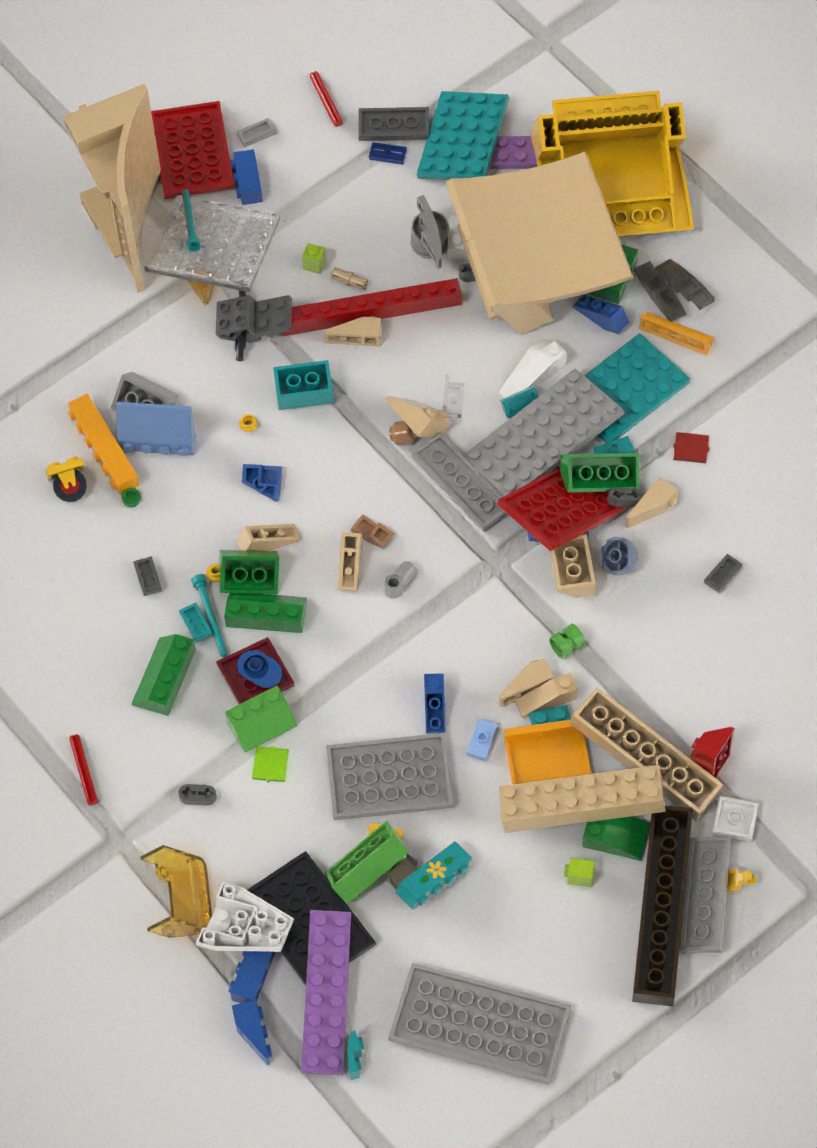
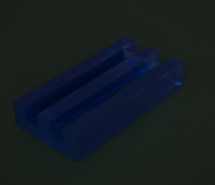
[369,142,407,165]

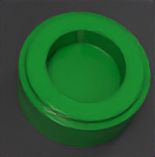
[121,488,141,507]

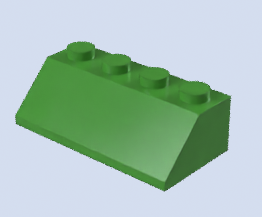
[325,820,409,904]

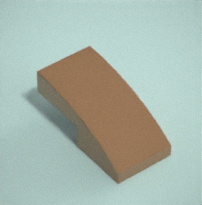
[351,514,394,549]

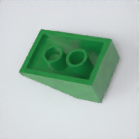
[582,816,650,861]

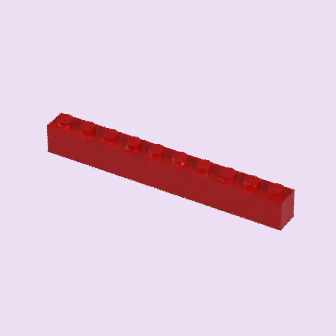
[282,278,462,336]

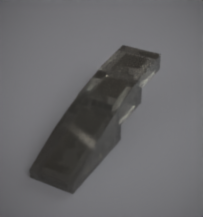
[655,259,715,310]
[634,261,687,322]

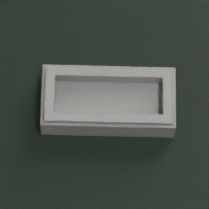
[237,118,276,147]

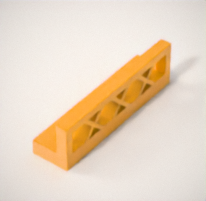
[639,312,714,355]

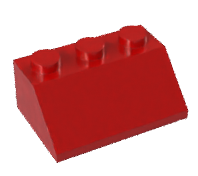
[691,727,735,778]

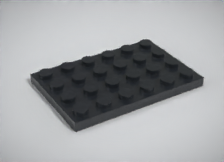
[247,851,376,986]

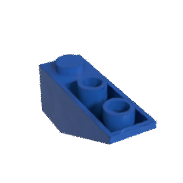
[573,295,629,334]
[424,673,446,733]
[232,1000,273,1065]

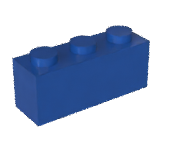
[231,149,263,205]
[228,951,276,1003]

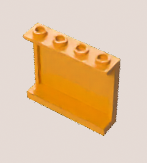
[504,720,591,784]

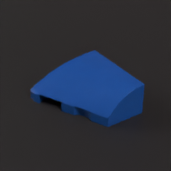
[242,464,283,502]

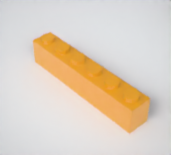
[67,393,140,495]

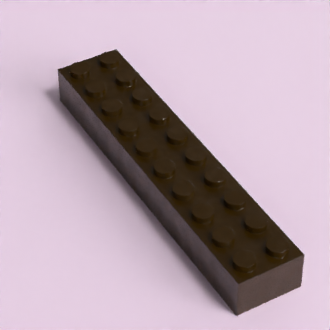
[632,806,693,1007]

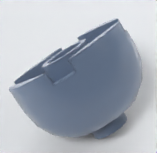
[599,537,638,576]

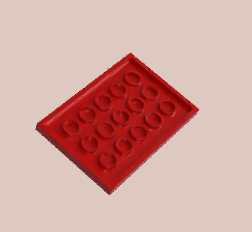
[151,101,235,199]
[497,468,628,552]

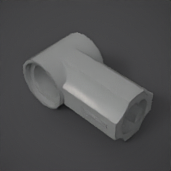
[385,561,417,599]

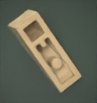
[324,316,382,346]
[625,478,678,528]
[236,524,300,551]
[338,532,363,591]
[499,658,554,708]
[515,672,578,718]

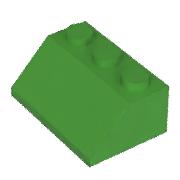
[225,686,297,753]

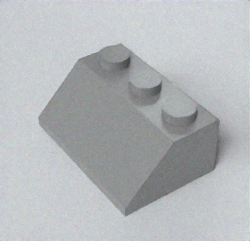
[111,372,179,410]

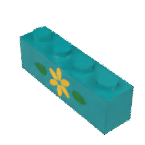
[395,841,472,910]

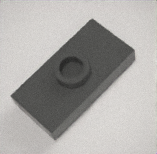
[704,554,743,593]
[133,556,162,596]

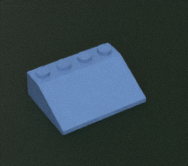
[116,402,196,456]

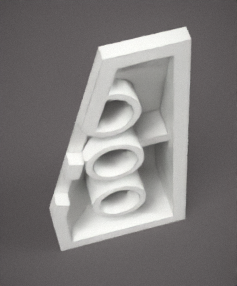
[499,339,567,398]

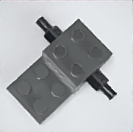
[215,285,292,361]

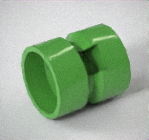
[549,623,586,659]

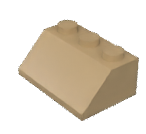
[551,534,596,598]

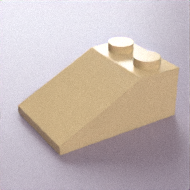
[385,396,451,438]

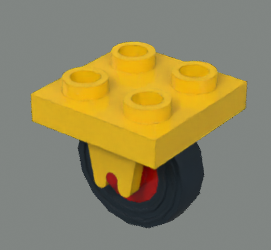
[45,456,87,502]

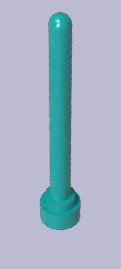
[182,189,201,252]
[191,574,227,657]

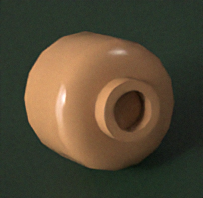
[389,421,418,445]

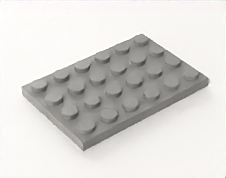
[326,733,453,820]

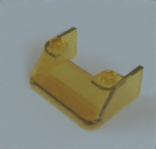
[140,845,212,938]

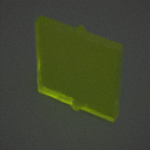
[252,746,289,783]

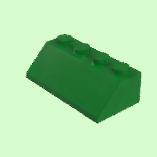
[560,453,640,492]
[224,593,307,633]
[131,634,196,716]

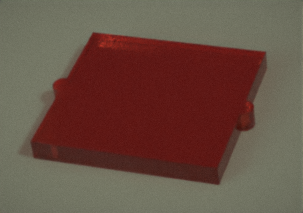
[673,432,710,463]

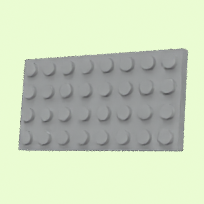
[463,368,624,497]
[388,963,571,1085]

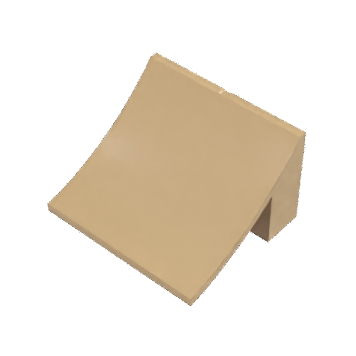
[63,84,161,292]
[445,152,634,335]

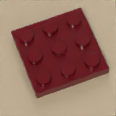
[216,637,295,704]

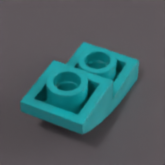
[348,1030,364,1080]

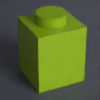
[302,243,326,274]
[564,858,594,887]

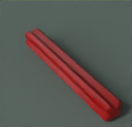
[310,71,343,127]
[69,734,98,806]

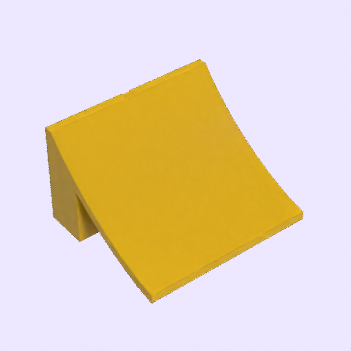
[530,91,694,237]

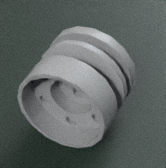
[410,211,449,259]

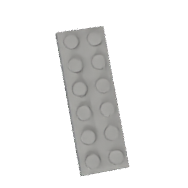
[411,433,507,532]
[680,837,731,954]

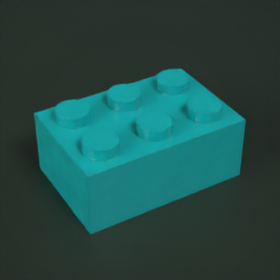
[273,360,334,410]

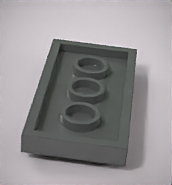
[359,107,429,141]

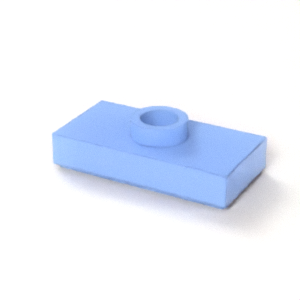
[467,719,498,761]

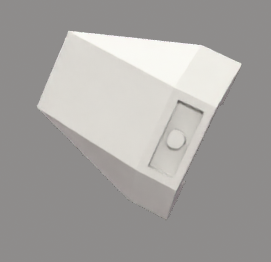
[196,882,294,952]

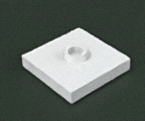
[712,795,759,842]

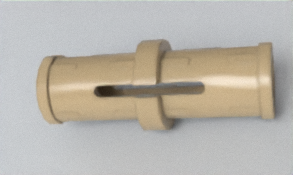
[331,267,368,291]

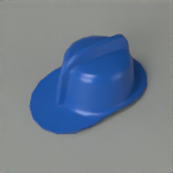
[237,650,282,688]

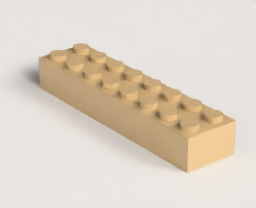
[570,687,724,821]
[499,765,666,833]

